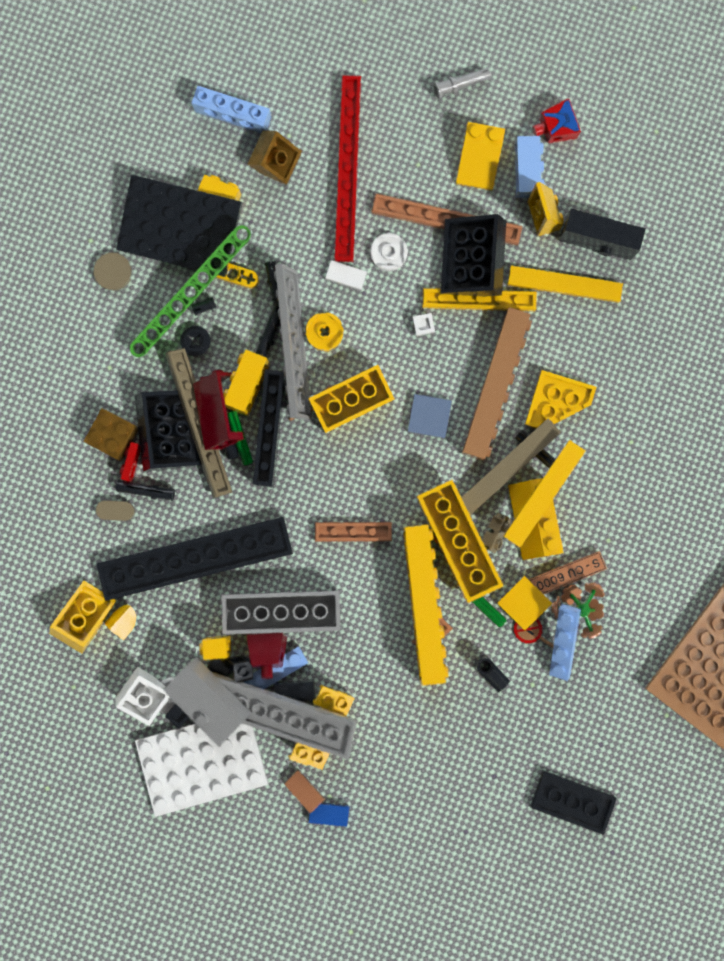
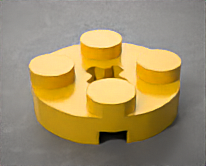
[306,313,344,352]

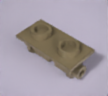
[482,513,511,554]

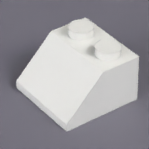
[115,667,169,726]

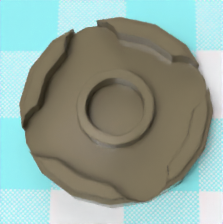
[94,253,132,291]

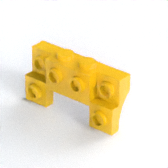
[288,685,354,770]

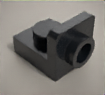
[224,655,253,682]

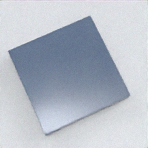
[408,394,452,439]

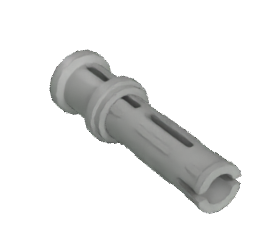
[433,67,491,99]

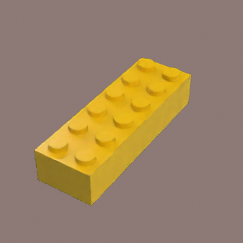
[416,479,504,603]

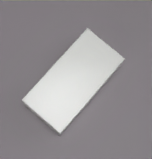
[325,260,367,291]

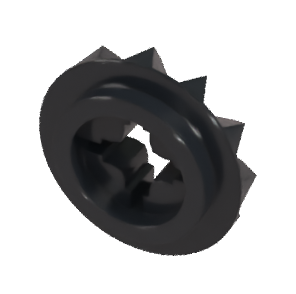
[180,326,211,356]

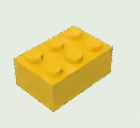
[223,349,270,417]

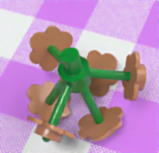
[551,583,605,639]

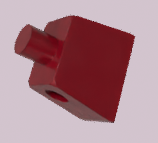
[247,632,287,679]

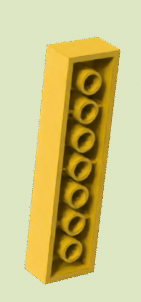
[403,525,449,686]

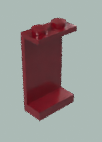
[193,370,244,450]

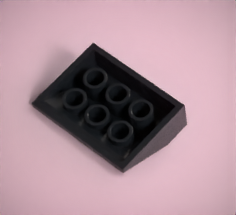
[440,214,506,297]
[135,390,202,472]

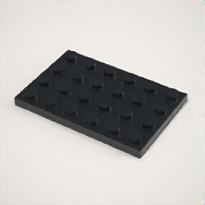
[116,174,243,277]

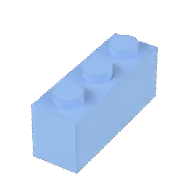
[515,136,545,198]

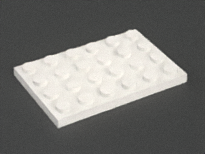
[135,723,268,817]

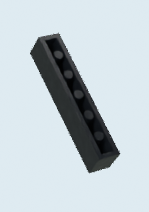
[253,369,286,488]

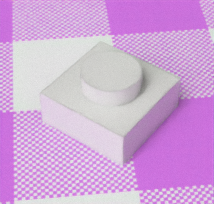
[412,313,435,336]

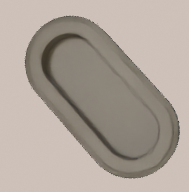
[96,501,135,521]

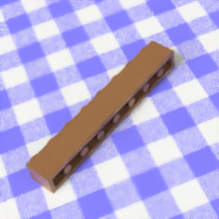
[461,307,532,461]

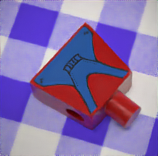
[532,98,581,143]

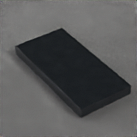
[530,770,617,835]

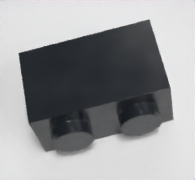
[274,679,316,702]

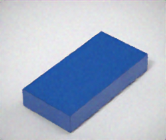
[309,803,349,827]

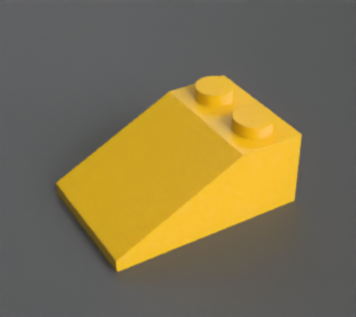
[456,122,505,191]
[527,182,564,236]
[49,581,117,654]

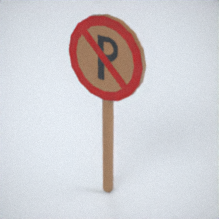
[514,619,554,648]

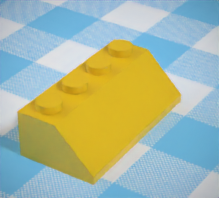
[508,478,564,560]

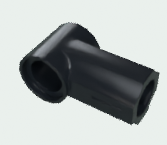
[474,655,510,693]

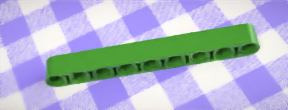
[130,225,251,357]

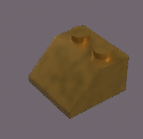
[248,130,302,185]

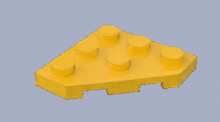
[524,370,597,429]

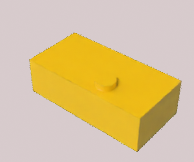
[308,365,394,433]

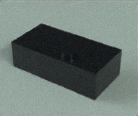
[559,208,646,260]

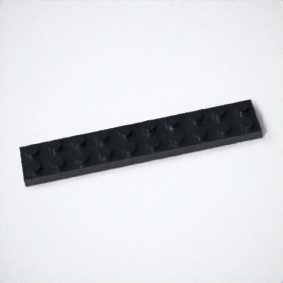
[96,517,293,601]

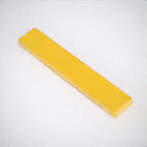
[508,266,623,303]
[422,288,537,311]
[503,440,586,548]

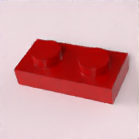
[120,442,141,482]

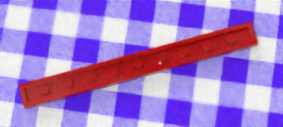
[335,75,361,262]

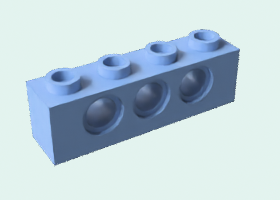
[192,86,271,133]

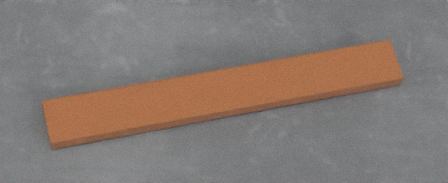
[371,194,522,246]

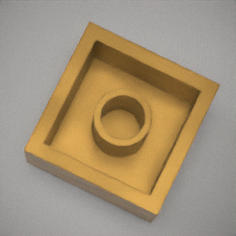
[83,408,138,461]

